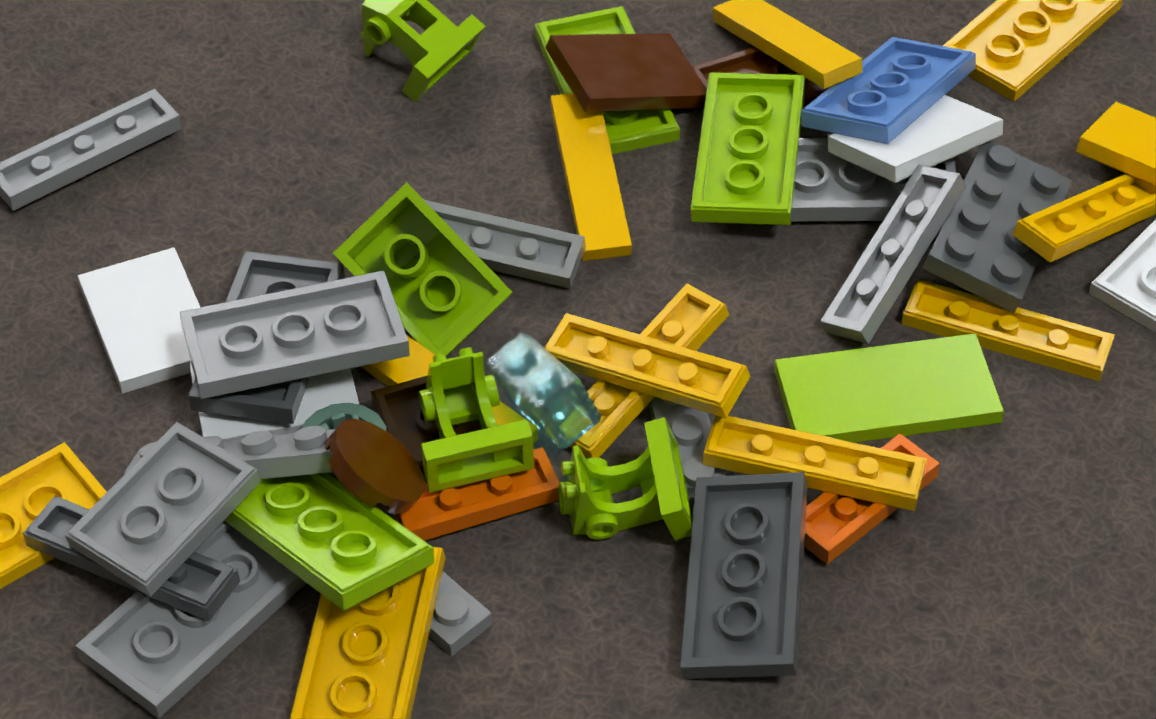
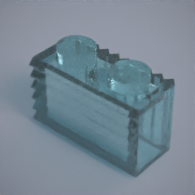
[487,333,601,449]

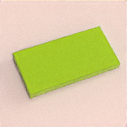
[535,6,680,154]
[690,73,805,225]
[774,333,1004,443]
[224,473,434,611]

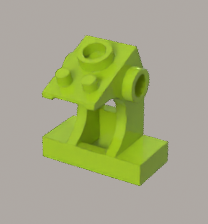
[360,0,486,102]
[419,347,534,493]
[558,417,693,540]

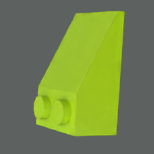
[333,182,513,357]

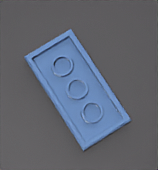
[801,37,976,144]

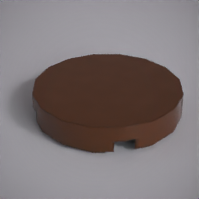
[325,419,425,514]

